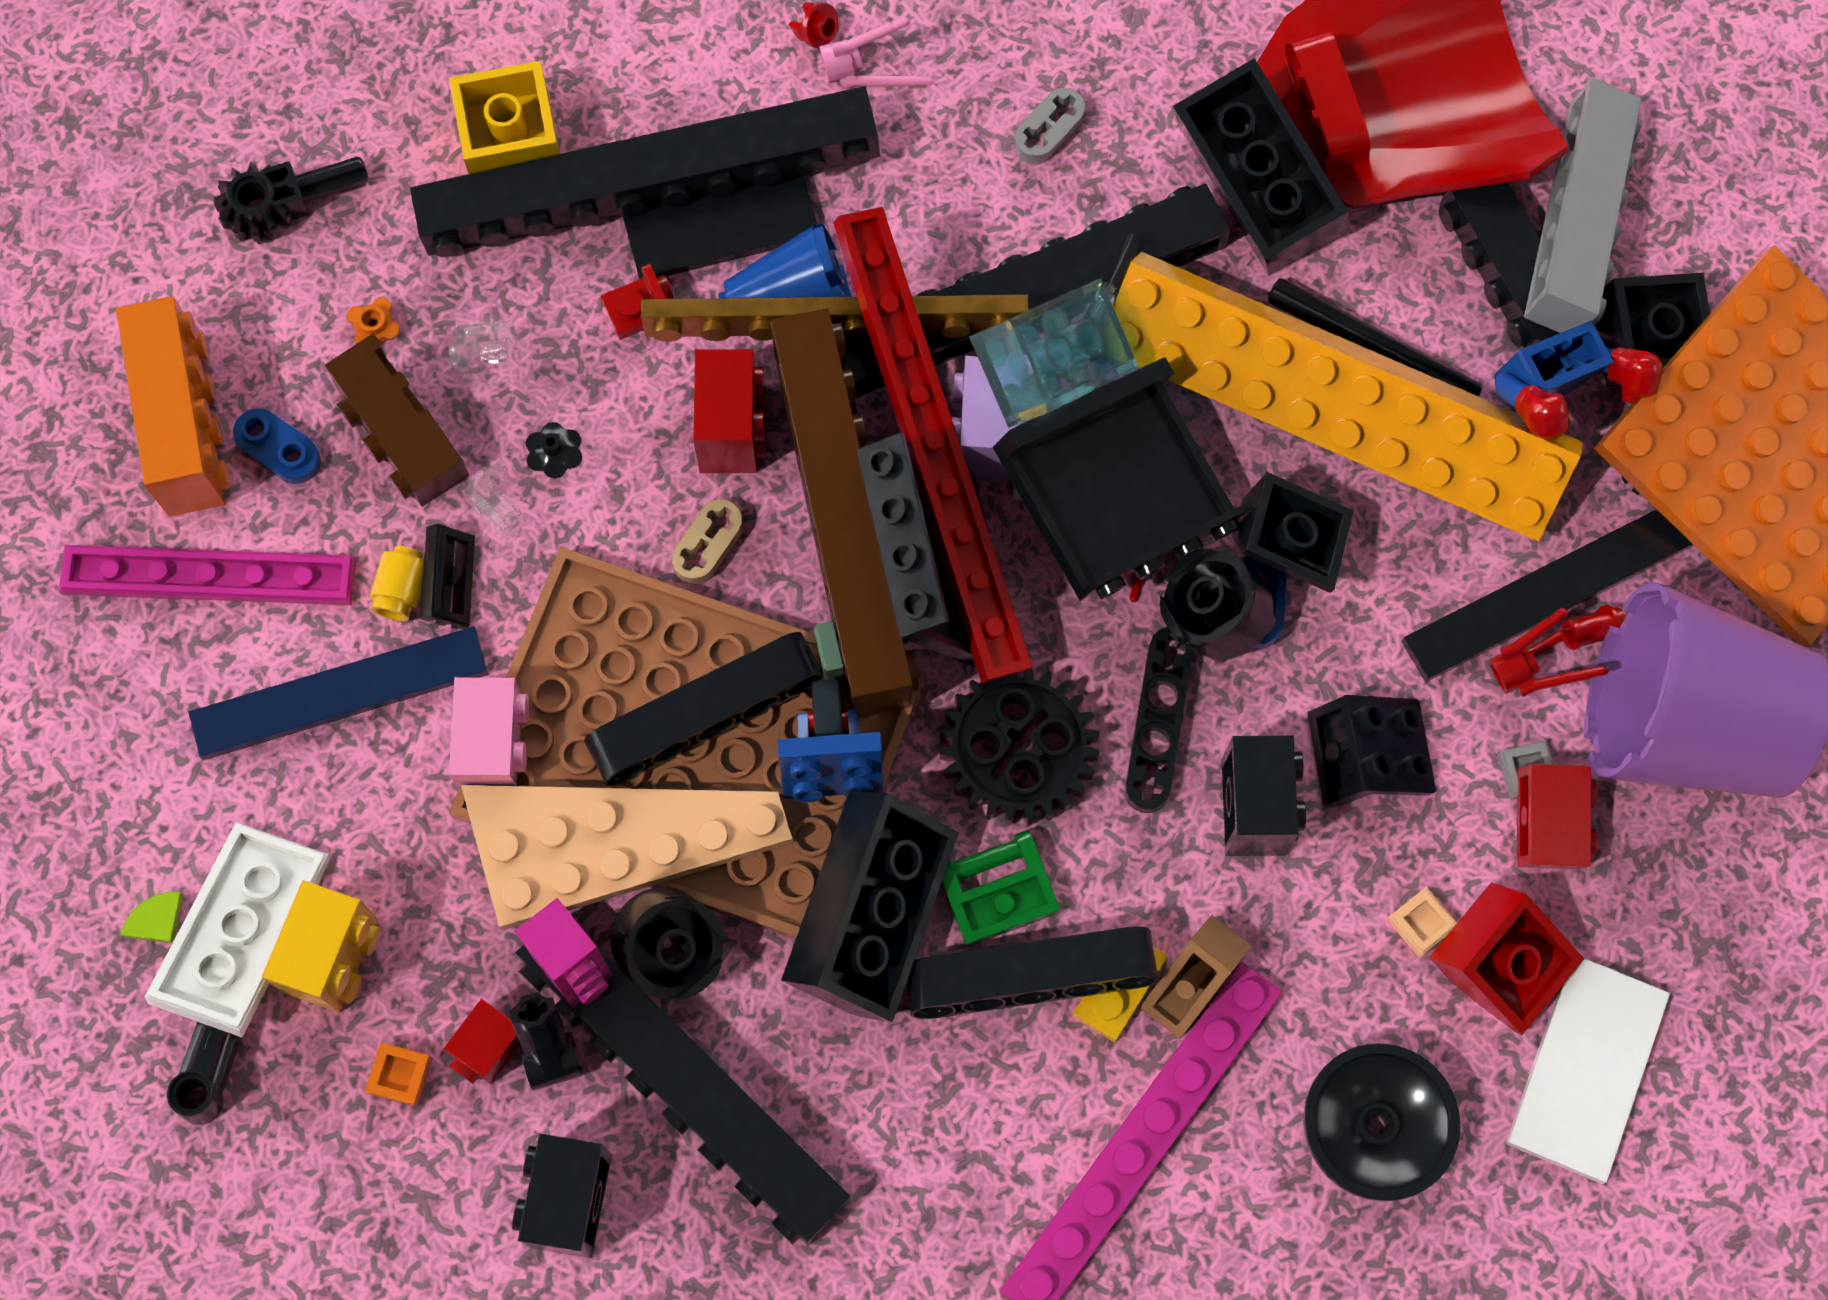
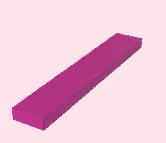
[58,545,356,605]

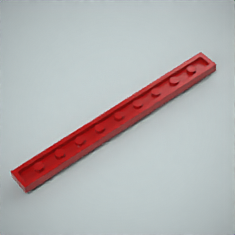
[833,207,1033,684]

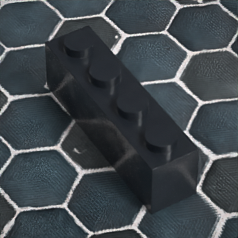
[1439,183,1559,348]

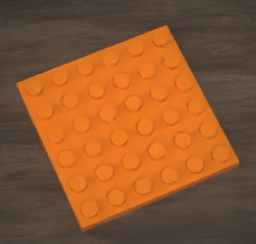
[1593,245,1828,647]

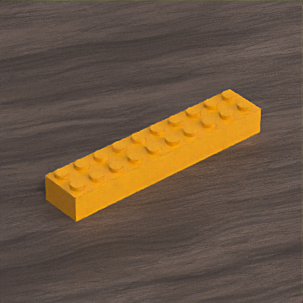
[1096,252,1583,542]

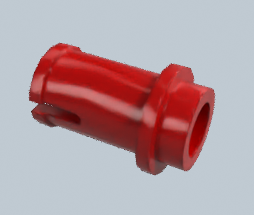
[1561,605,1626,650]

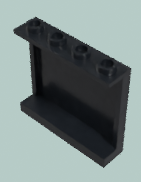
[992,357,1253,601]
[857,432,989,667]

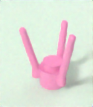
[819,17,934,90]

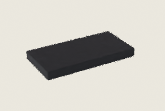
[623,174,817,279]

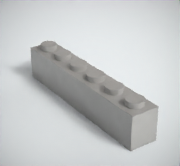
[1524,77,1642,333]

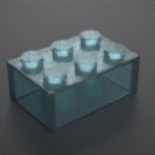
[969,278,1139,428]

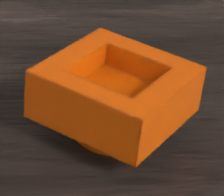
[365,1042,433,1107]

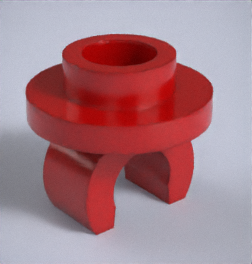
[788,2,839,49]

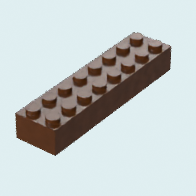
[770,308,920,718]

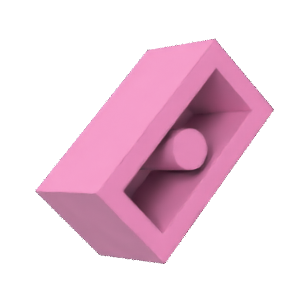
[449,677,529,787]

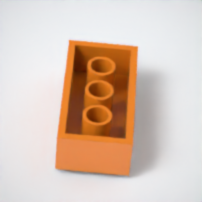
[116,296,231,517]

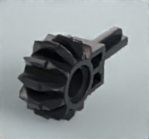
[214,157,369,245]

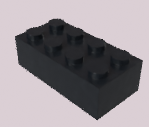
[1173,58,1350,276]
[781,791,959,1022]

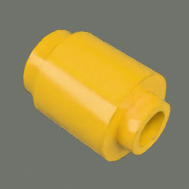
[369,546,424,622]

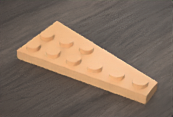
[461,785,793,931]

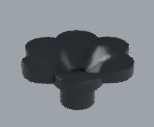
[526,422,582,479]

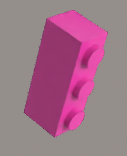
[514,898,613,1008]

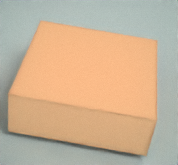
[1387,886,1457,958]

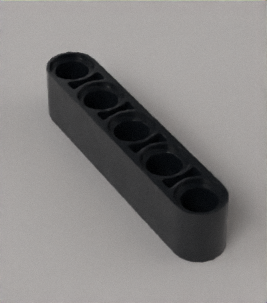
[584,632,824,786]
[907,926,1158,1019]

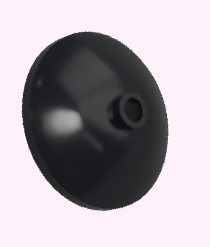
[1303,1043,1460,1202]

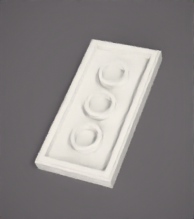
[145,822,330,1037]
[1505,958,1670,1184]

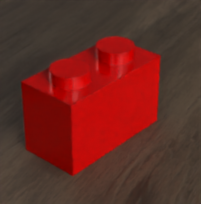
[1517,764,1598,869]

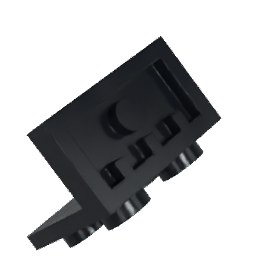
[1308,695,1436,807]

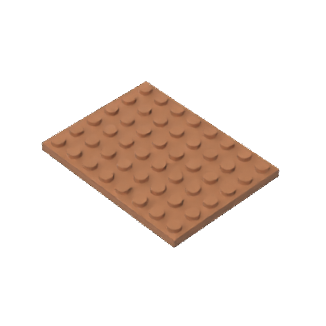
[449,547,926,940]

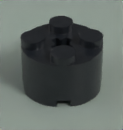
[1159,549,1276,662]
[609,885,725,999]

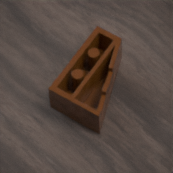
[325,333,469,507]

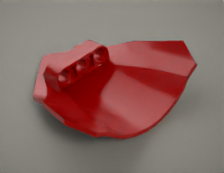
[1257,0,1569,209]

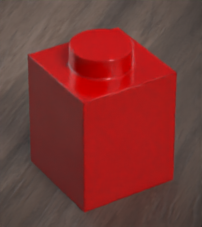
[443,998,521,1085]

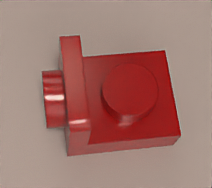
[600,264,674,340]

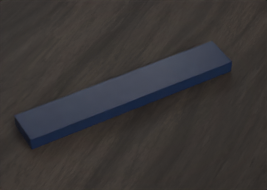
[188,626,489,761]

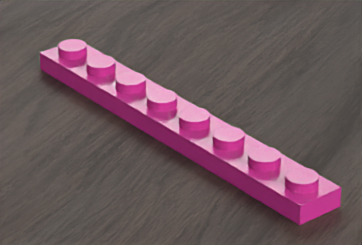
[999,961,1282,1300]

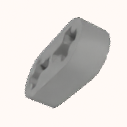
[1014,88,1085,165]

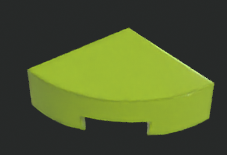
[121,892,184,944]

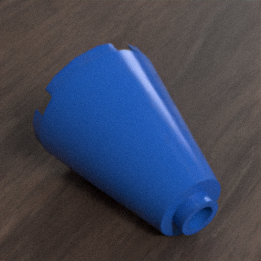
[718,223,852,299]

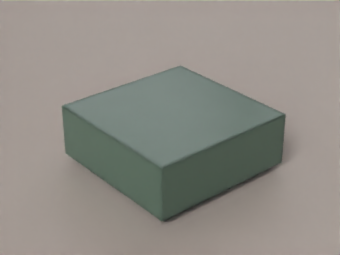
[814,621,844,682]

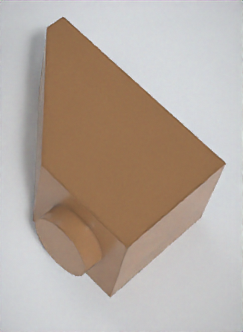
[1140,915,1252,1039]

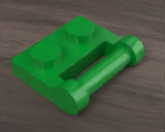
[941,830,1061,948]

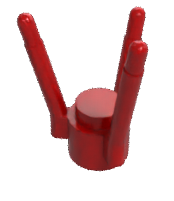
[1488,608,1609,697]

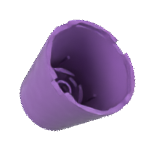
[1584,582,1828,798]

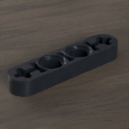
[1125,627,1193,813]

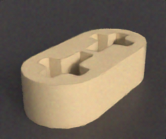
[672,500,743,585]

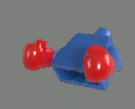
[1494,321,1663,440]

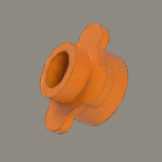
[346,297,400,344]

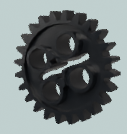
[939,668,1100,826]

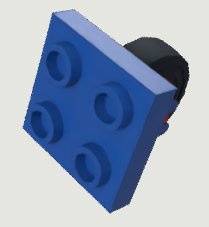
[777,679,883,802]

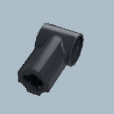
[510,992,583,1091]
[167,1022,242,1125]

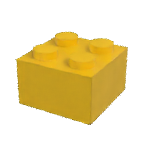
[449,60,560,174]
[262,880,381,1013]

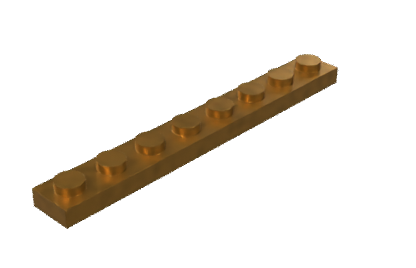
[641,295,1028,342]

